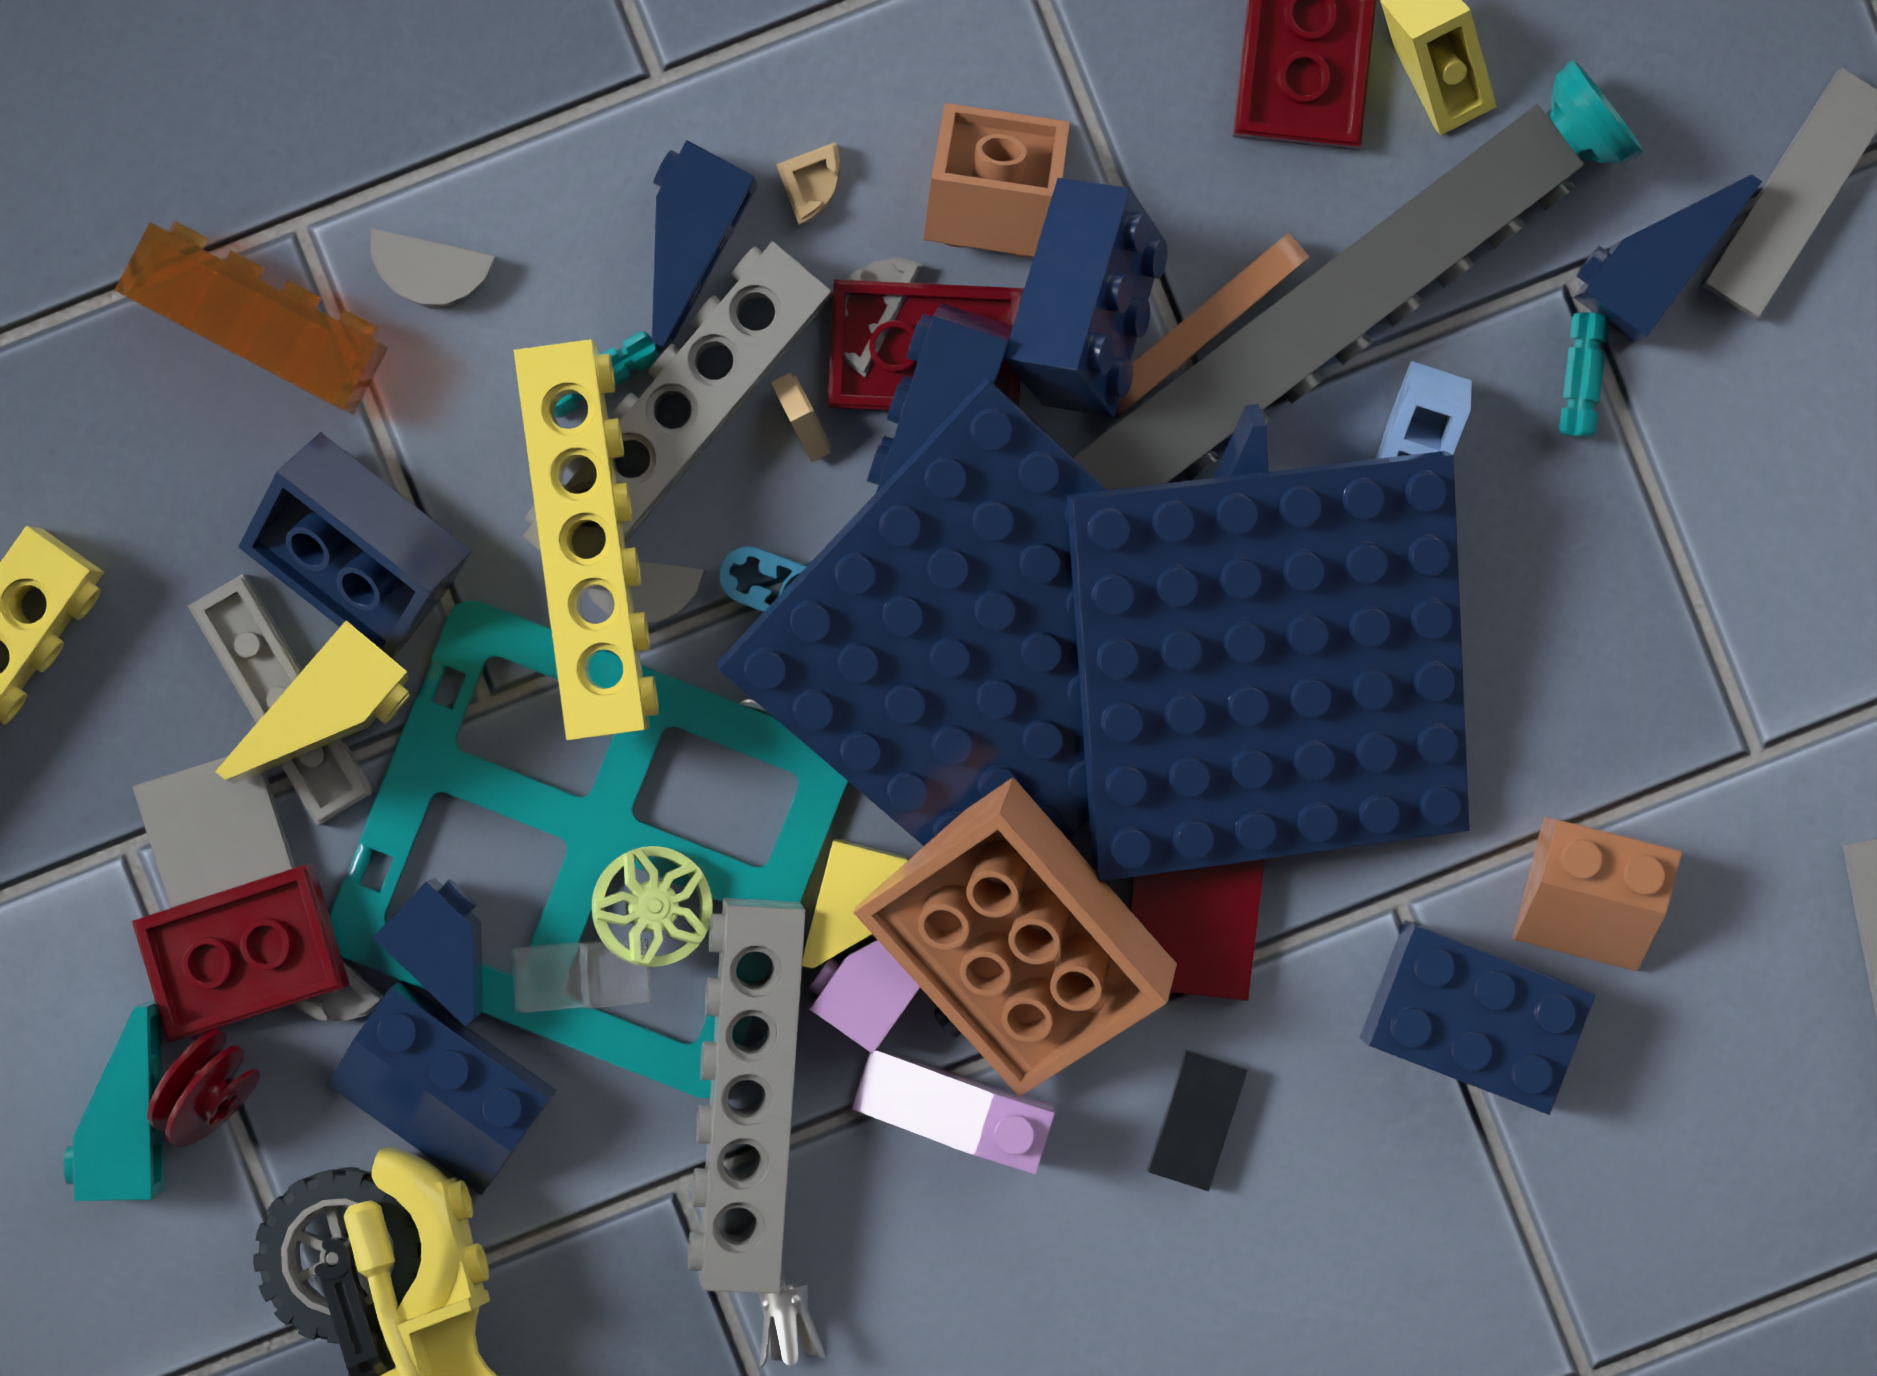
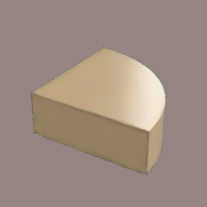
[776,142,840,227]
[771,372,831,463]

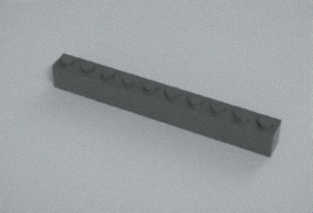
[1074,103,1584,490]

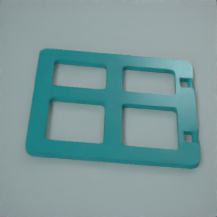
[329,600,848,1099]

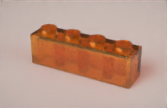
[114,221,388,415]

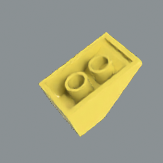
[215,621,410,784]

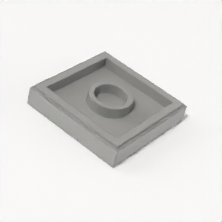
[132,756,296,908]

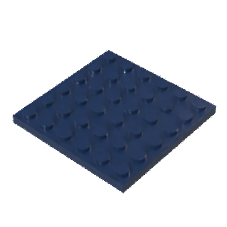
[717,377,1109,846]
[1067,451,1470,881]

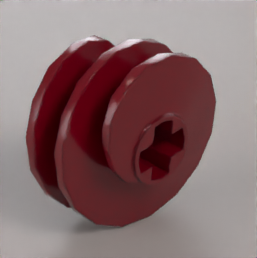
[147,1029,260,1147]

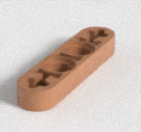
[1116,233,1310,416]

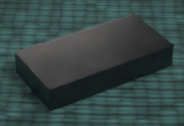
[1147,1049,1248,1192]

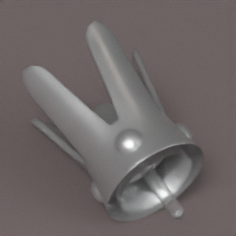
[758,1268,826,1368]

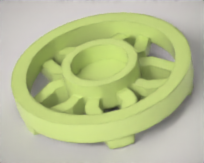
[592,846,713,967]

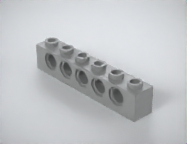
[523,241,833,559]
[688,898,806,1293]

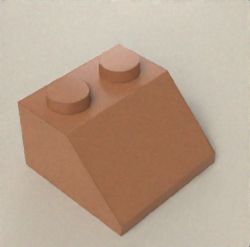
[923,103,1070,257]
[1512,817,1682,971]

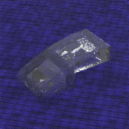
[511,938,652,1013]

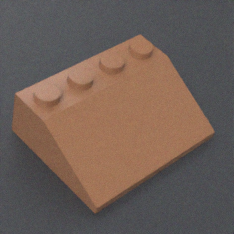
[854,777,1177,1097]

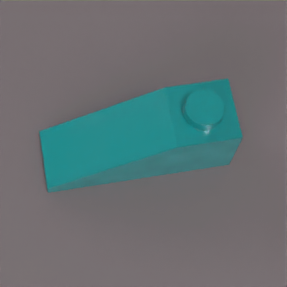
[63,1001,165,1201]

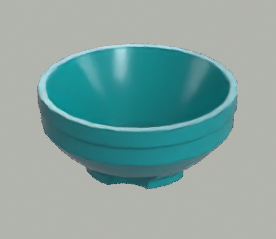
[1547,59,1644,164]

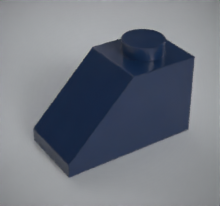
[372,878,483,1027]

